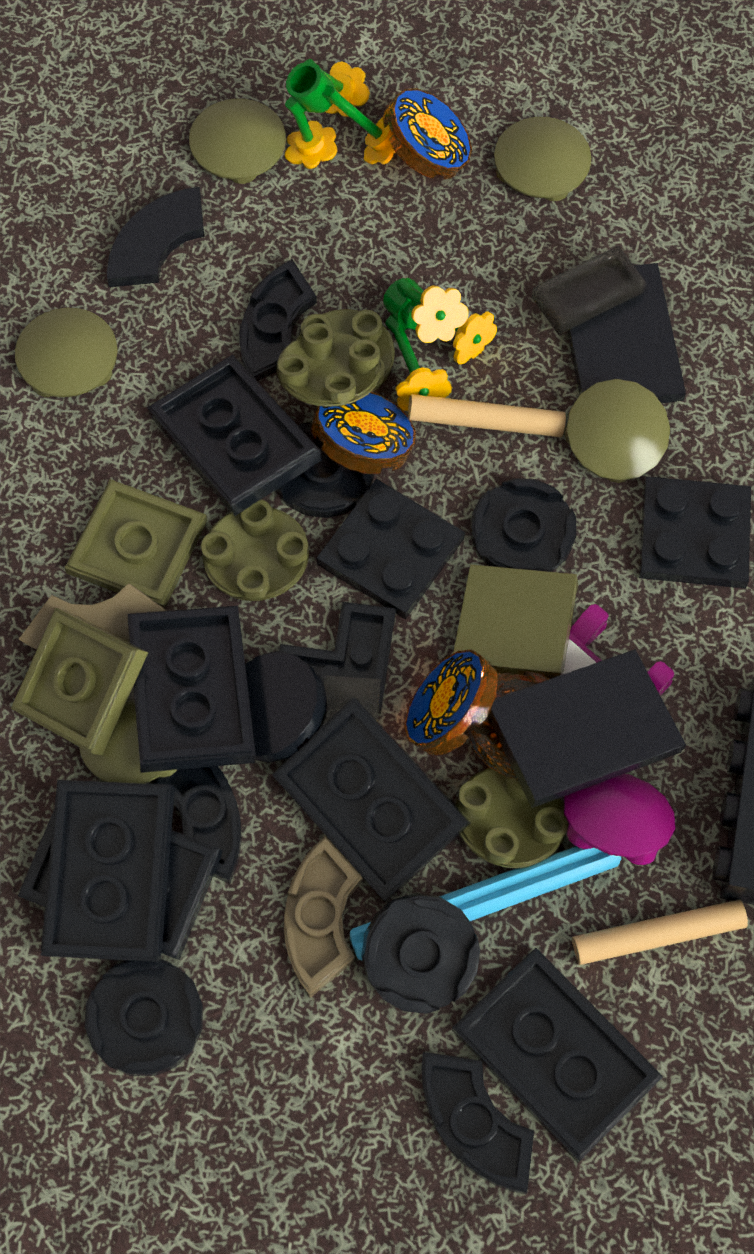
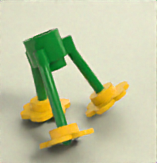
[285,59,407,169]
[383,278,497,411]

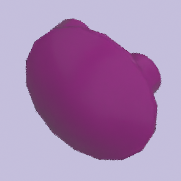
[564,774,675,865]

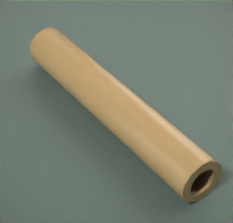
[408,394,566,438]
[572,899,748,965]

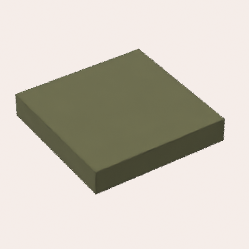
[65,479,208,609]
[453,564,578,679]
[11,608,148,755]

